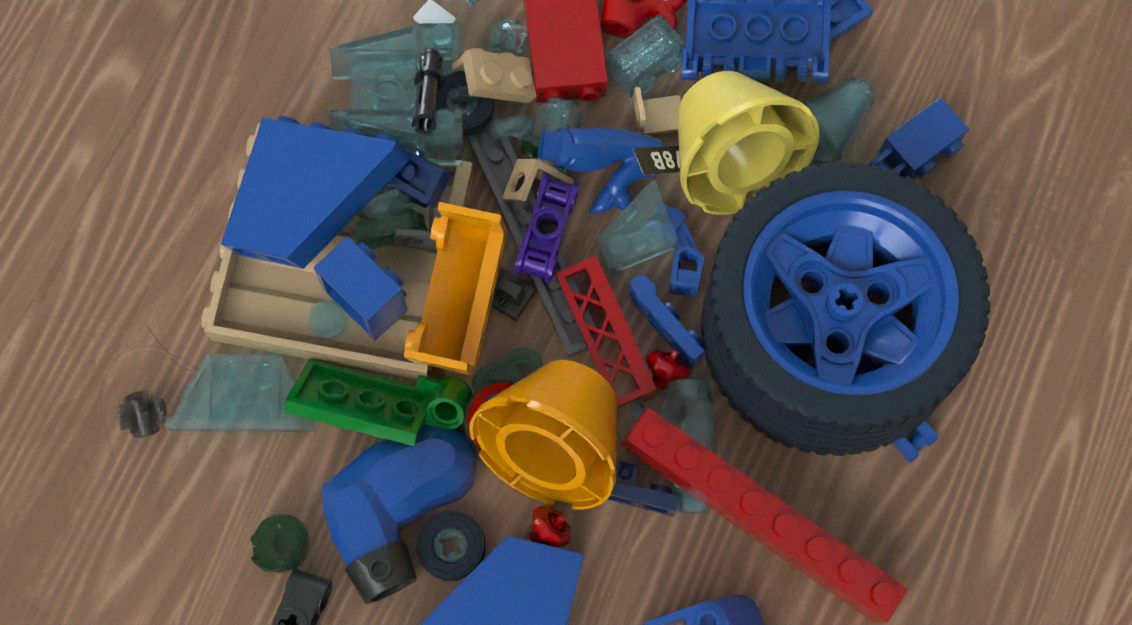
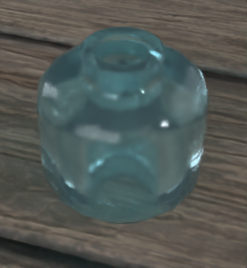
[533,98,583,142]

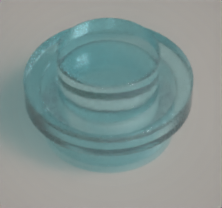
[308,301,347,339]

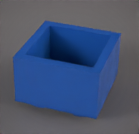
[313,236,408,341]

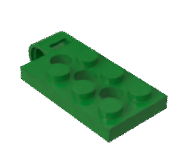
[284,358,473,446]

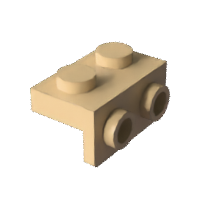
[452,48,537,103]

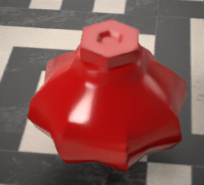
[646,349,691,390]
[529,504,571,548]

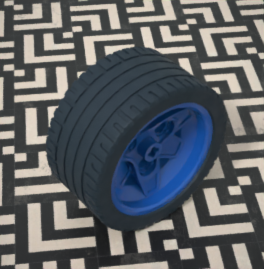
[701,162,991,456]

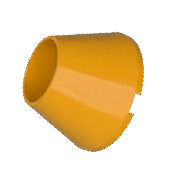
[469,360,618,510]

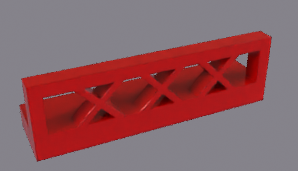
[555,256,657,409]

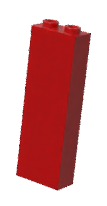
[523,0,608,105]

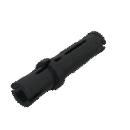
[412,49,444,134]

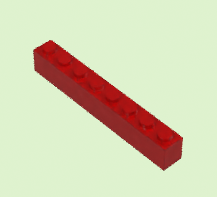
[620,407,908,622]

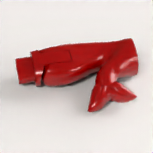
[600,0,688,38]

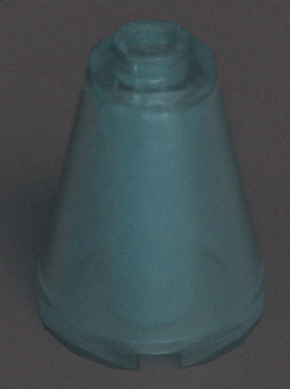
[802,77,875,165]

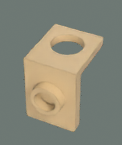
[632,87,681,136]
[502,159,574,202]

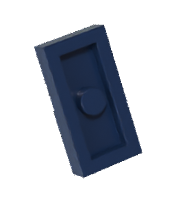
[389,144,452,208]
[607,461,680,517]

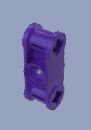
[514,173,580,284]

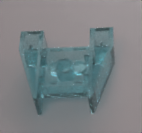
[328,23,463,165]

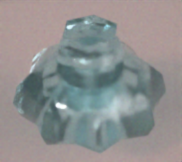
[487,17,528,56]

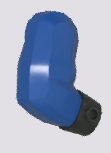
[322,425,477,604]

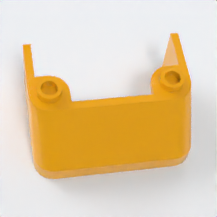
[404,202,507,376]

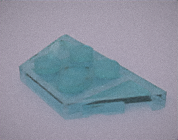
[165,354,315,432]

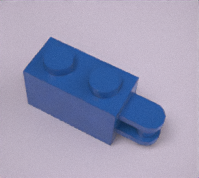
[867,97,969,179]

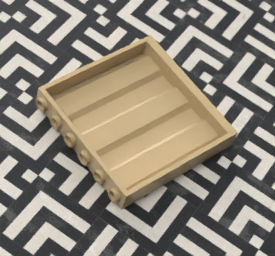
[201,123,474,380]

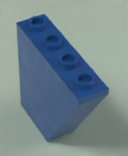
[221,116,410,269]
[421,536,584,625]

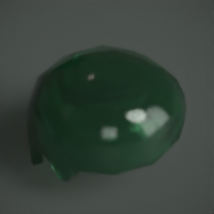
[250,514,310,573]

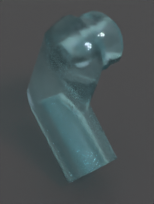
[490,113,538,142]

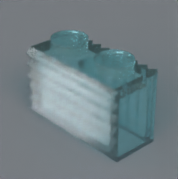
[604,14,686,98]

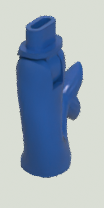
[538,128,664,214]

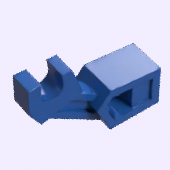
[653,205,705,298]

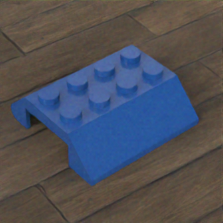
[682,0,831,83]

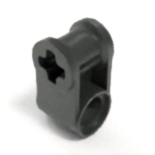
[272,568,333,625]

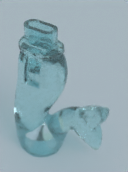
[626,379,716,513]

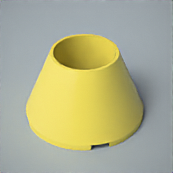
[678,71,819,215]

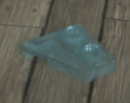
[598,180,680,274]

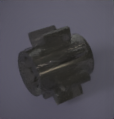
[117,391,167,438]

